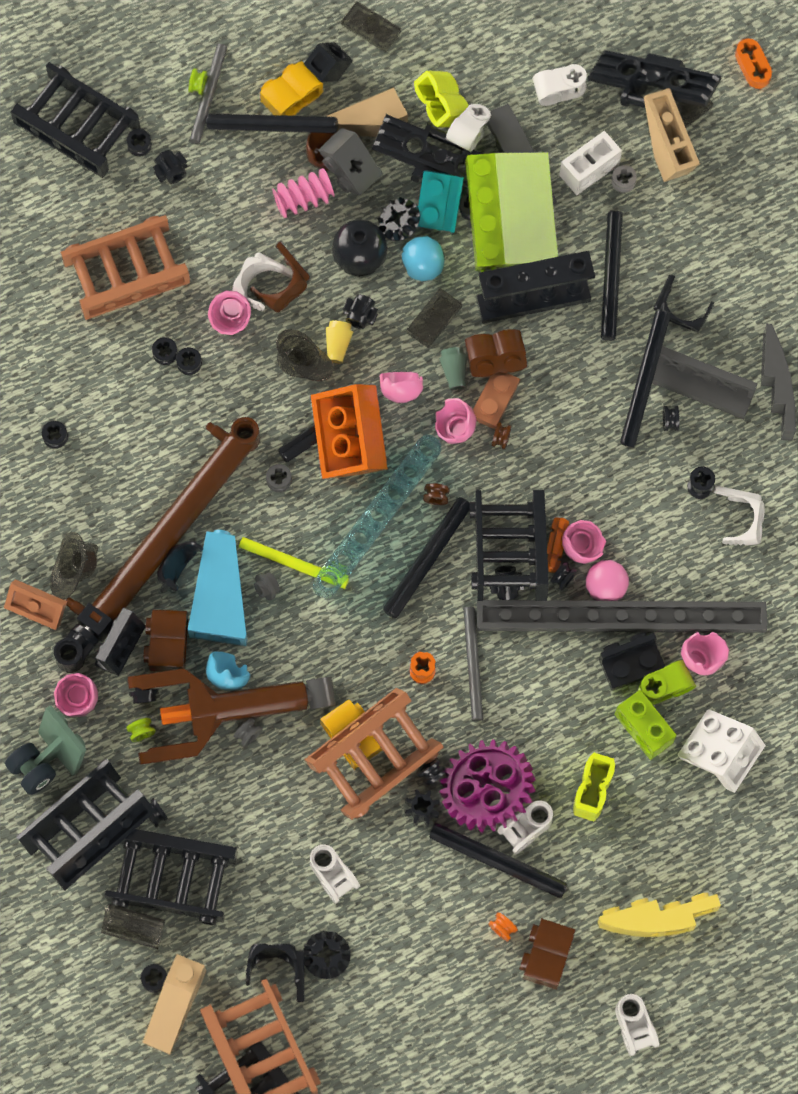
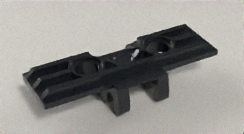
[587,50,722,108]
[372,114,484,189]

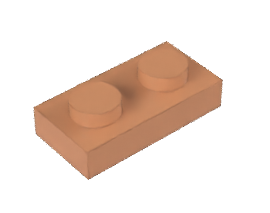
[473,372,520,429]
[4,579,67,630]

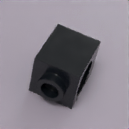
[304,42,353,82]

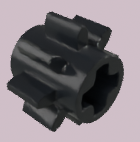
[153,150,188,184]
[343,294,378,329]
[490,565,525,600]
[405,790,440,827]

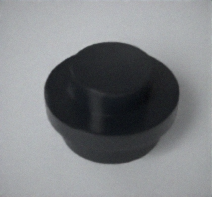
[129,688,159,704]

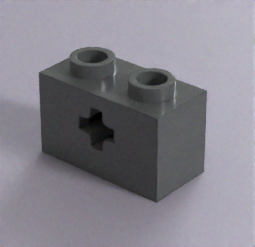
[319,128,383,196]

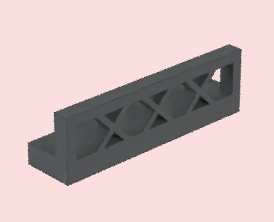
[652,346,758,419]

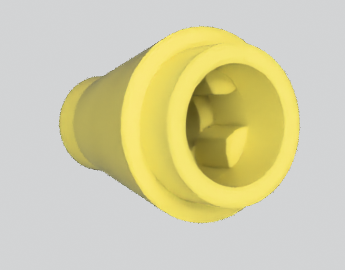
[326,321,353,364]

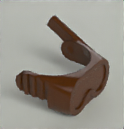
[249,241,310,312]

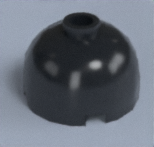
[332,219,387,277]

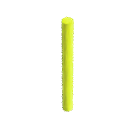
[239,537,349,589]

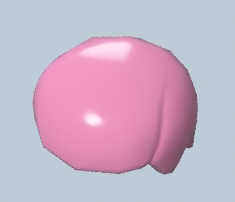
[208,290,251,335]
[380,372,423,403]
[435,398,477,444]
[562,520,606,564]
[586,560,629,601]
[681,632,729,676]
[54,673,98,718]

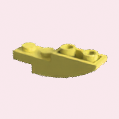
[597,892,721,937]

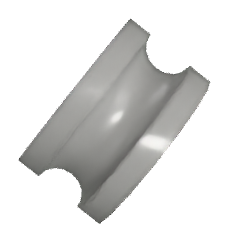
[611,165,637,193]

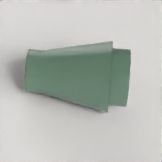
[439,347,467,390]

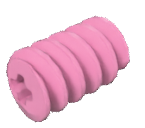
[272,169,334,219]

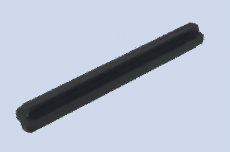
[206,113,338,133]
[601,210,623,341]
[620,309,671,448]
[383,497,470,618]
[429,823,567,898]

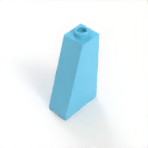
[188,529,247,646]

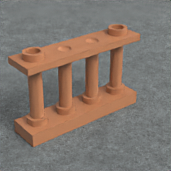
[61,215,190,320]
[304,688,444,820]
[200,979,321,1094]

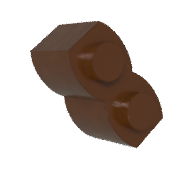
[465,329,527,377]
[143,610,189,672]
[519,918,576,990]

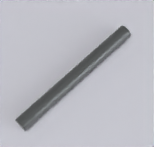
[189,44,227,145]
[463,607,483,721]

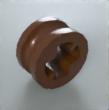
[491,422,512,450]
[423,483,450,505]

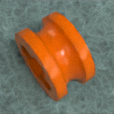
[488,912,518,941]

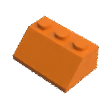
[311,384,388,479]

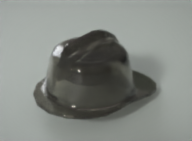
[276,329,334,381]
[50,532,98,600]

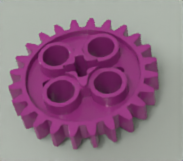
[440,739,536,833]

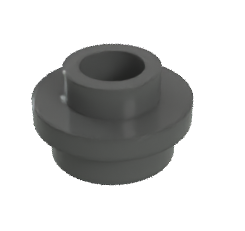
[254,572,280,600]

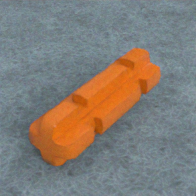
[547,517,569,573]

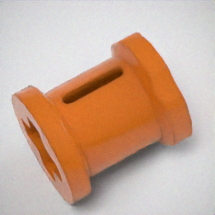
[410,652,436,684]

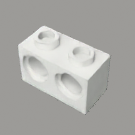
[559,131,622,195]

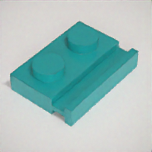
[418,170,464,233]

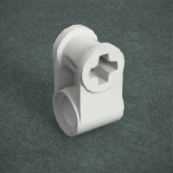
[533,64,587,106]
[446,104,491,152]
[497,801,553,854]
[310,845,360,904]
[615,994,659,1056]

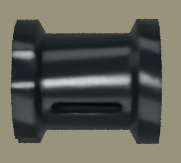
[687,466,715,499]

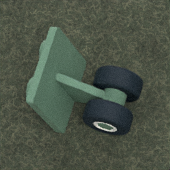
[5,705,86,795]

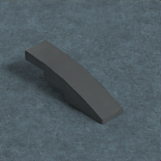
[486,104,557,205]
[761,323,796,441]

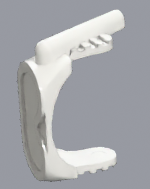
[233,252,293,311]
[714,485,765,546]

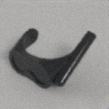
[653,275,715,332]
[157,541,204,593]
[246,944,305,1002]

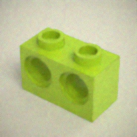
[615,690,677,760]

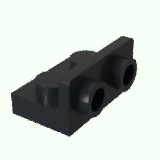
[95,608,146,676]
[599,633,665,691]

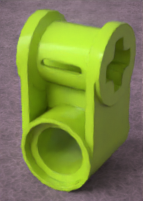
[638,660,696,705]

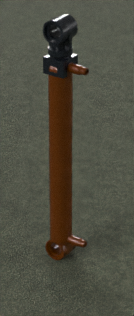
[54,417,260,673]

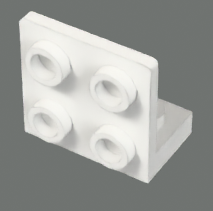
[678,710,766,793]

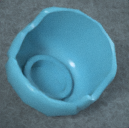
[401,236,445,281]
[206,651,251,691]

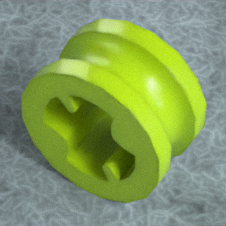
[188,68,208,95]
[126,718,156,742]

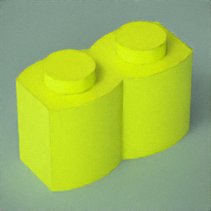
[414,71,469,128]
[573,753,615,822]

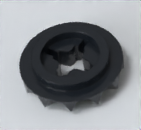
[377,197,420,241]
[303,930,351,979]

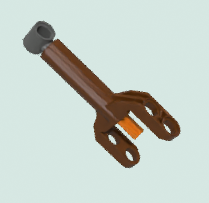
[127,668,336,765]

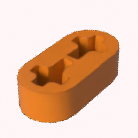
[735,38,772,89]

